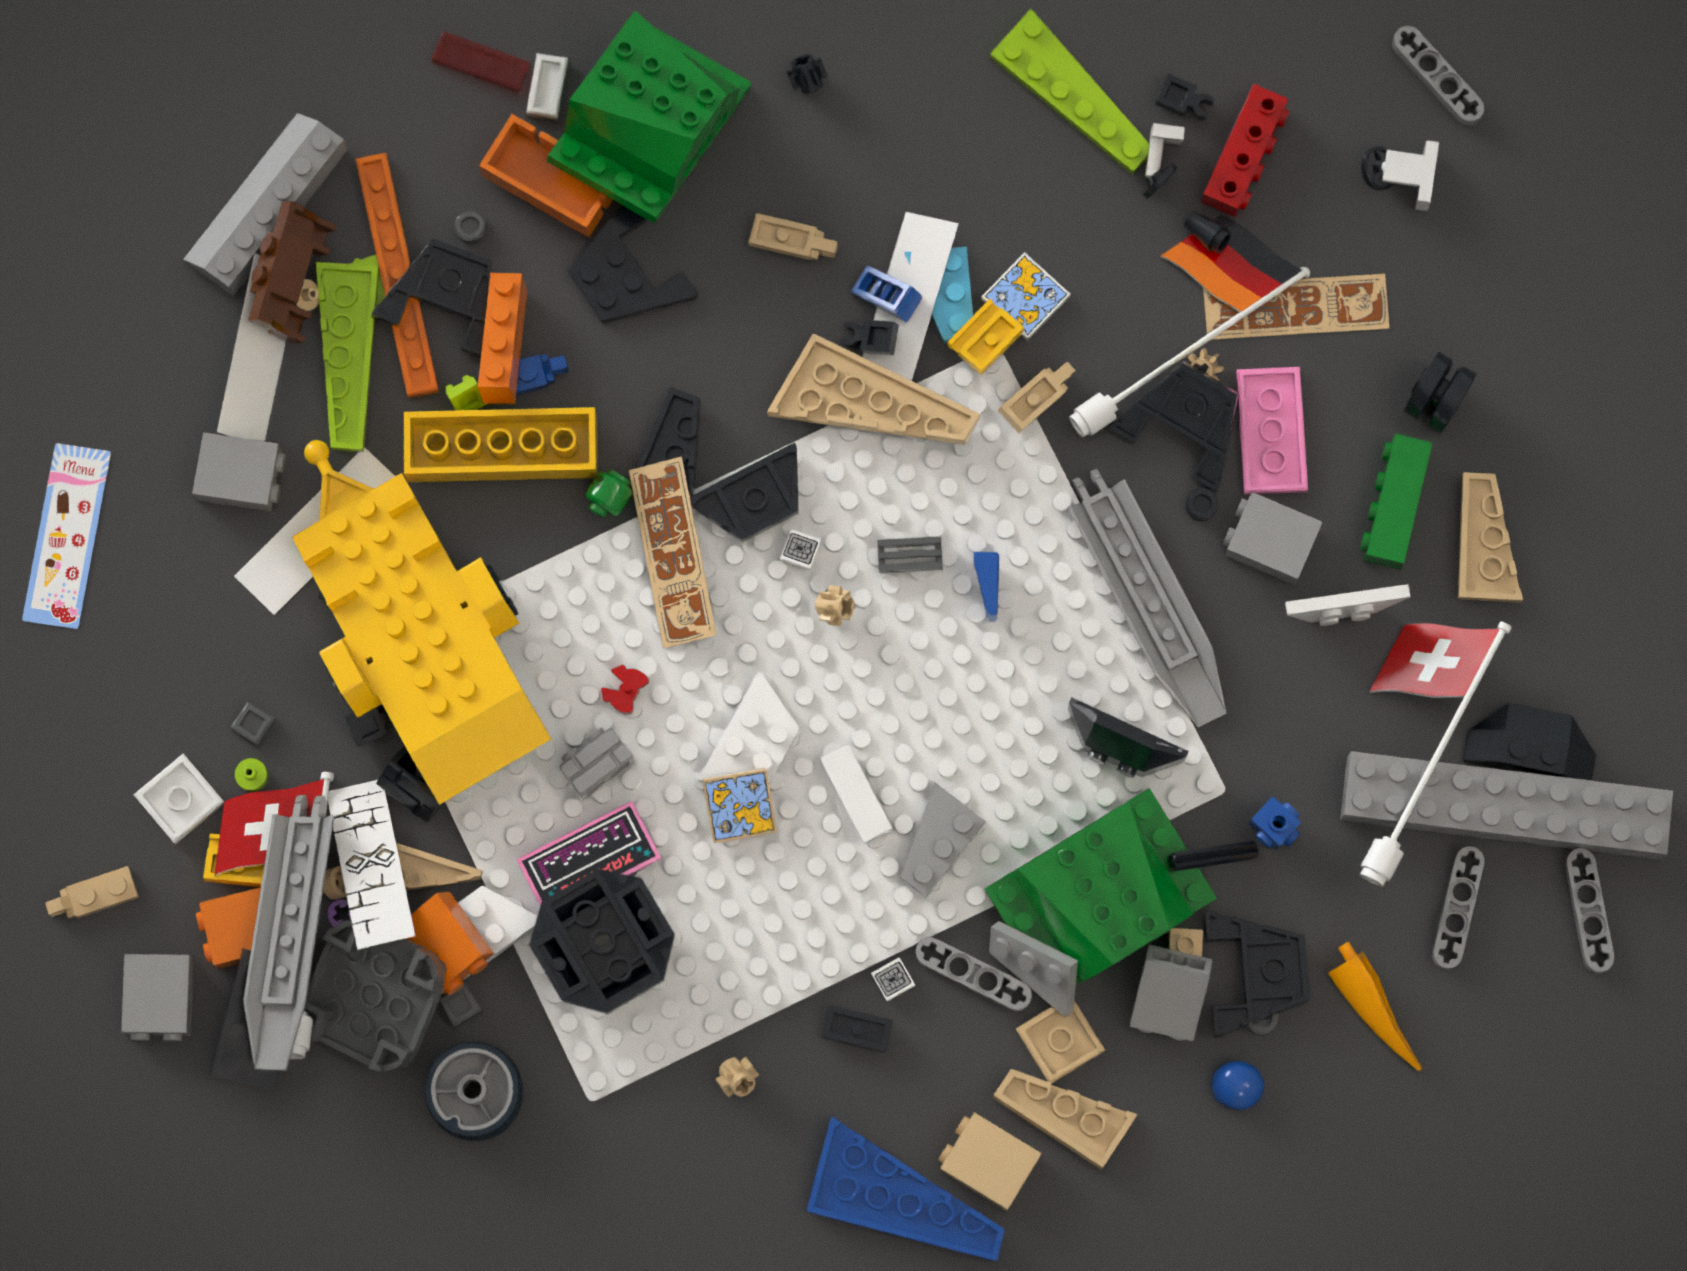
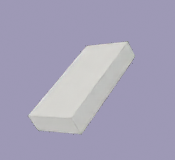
[526,54,568,120]

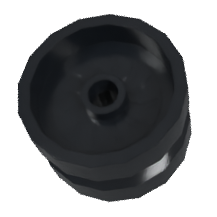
[1403,352,1477,434]

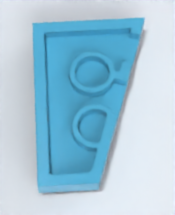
[904,247,973,343]

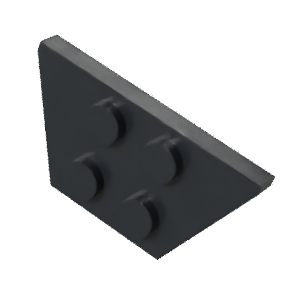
[690,442,799,543]

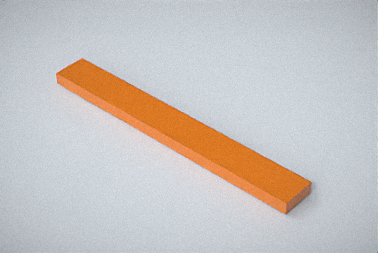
[355,153,439,398]

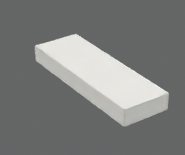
[820,744,893,844]

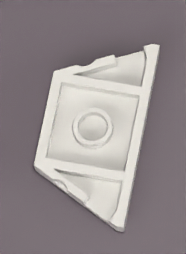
[1285,584,1410,626]
[698,672,800,785]
[444,885,537,994]

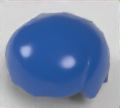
[1211,1061,1265,1111]

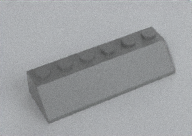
[183,113,348,296]

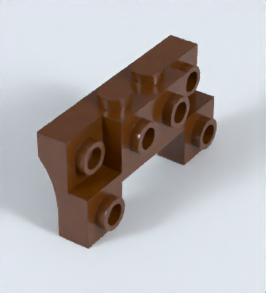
[248,201,337,344]

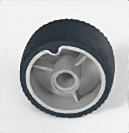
[424,1042,523,1141]

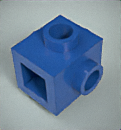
[1249,796,1301,850]

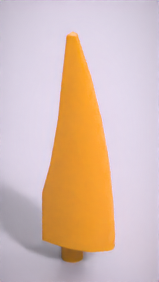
[1328,941,1423,1071]

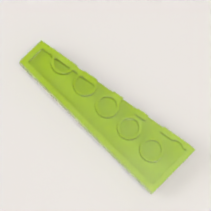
[990,9,1149,175]
[316,262,379,452]

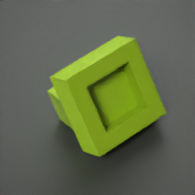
[446,375,488,411]

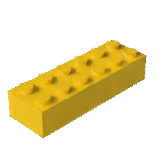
[404,407,598,482]

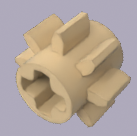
[1188,348,1224,381]
[815,585,855,626]
[716,1057,759,1097]

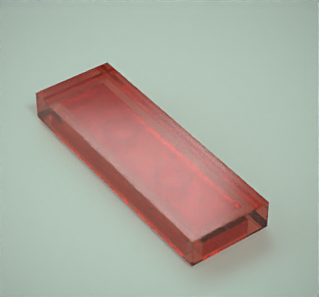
[431,31,530,93]

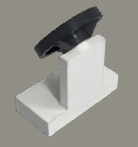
[1143,123,1185,200]
[1361,141,1439,211]

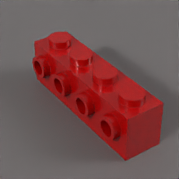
[1201,84,1290,218]

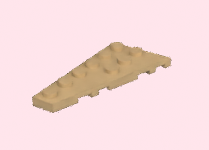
[767,333,980,445]

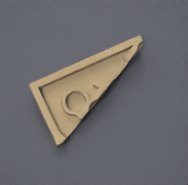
[396,843,483,891]

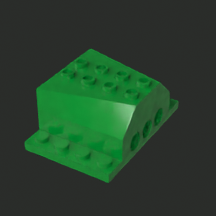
[547,11,752,224]
[984,788,1217,984]

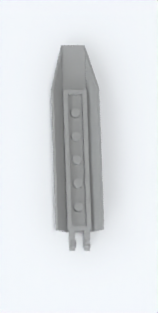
[1068,469,1227,728]
[243,795,334,1071]

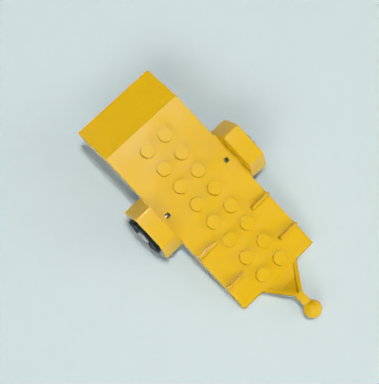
[292,440,552,805]

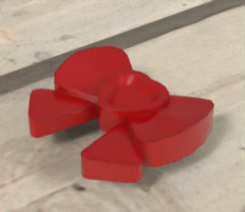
[601,665,649,714]

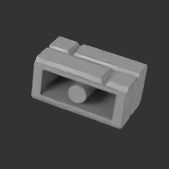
[559,727,635,800]

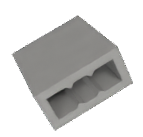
[192,432,286,512]
[1222,492,1322,585]
[1129,945,1212,1041]
[121,954,194,1042]

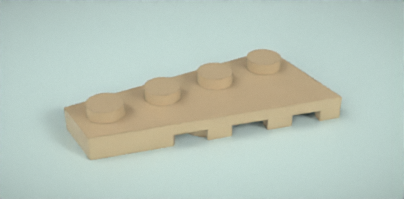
[1458,472,1523,603]
[992,1069,1138,1170]

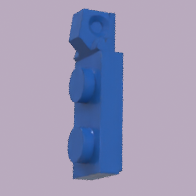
[478,354,568,396]

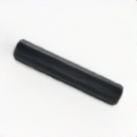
[1168,841,1259,871]

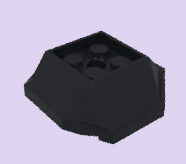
[529,869,675,1015]

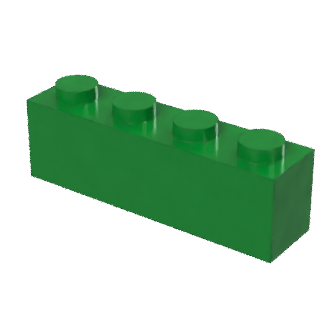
[1360,433,1433,570]

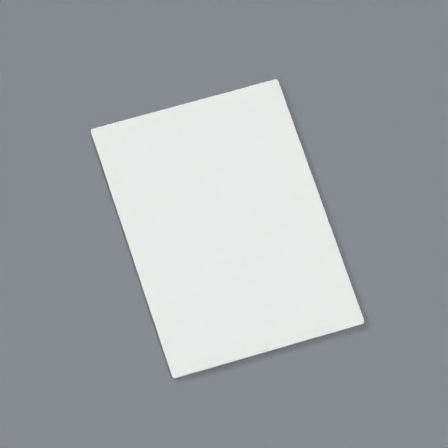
[445,354,1225,1102]

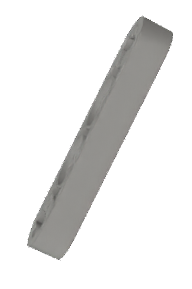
[1392,26,1484,126]
[1432,846,1485,970]
[1565,848,1614,974]
[915,937,1032,1012]

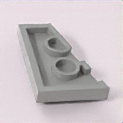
[989,921,1078,1018]

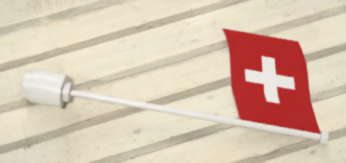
[1360,622,1512,887]
[215,772,334,1060]

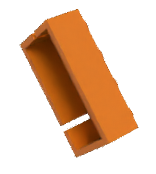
[479,114,613,238]

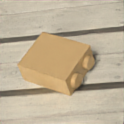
[938,1112,1042,1212]

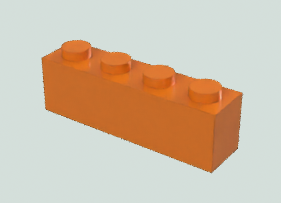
[478,273,528,404]

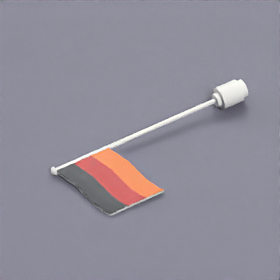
[1069,215,1310,437]

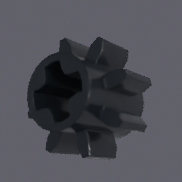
[787,54,828,94]

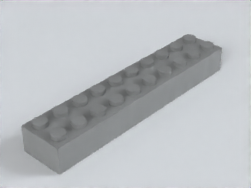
[1340,751,1673,860]

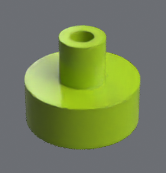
[235,758,268,792]

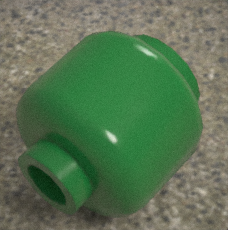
[585,469,632,518]

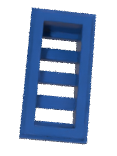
[851,265,922,322]
[973,552,1000,622]

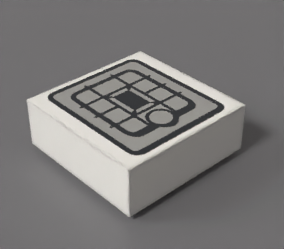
[780,529,821,571]
[871,957,915,1002]

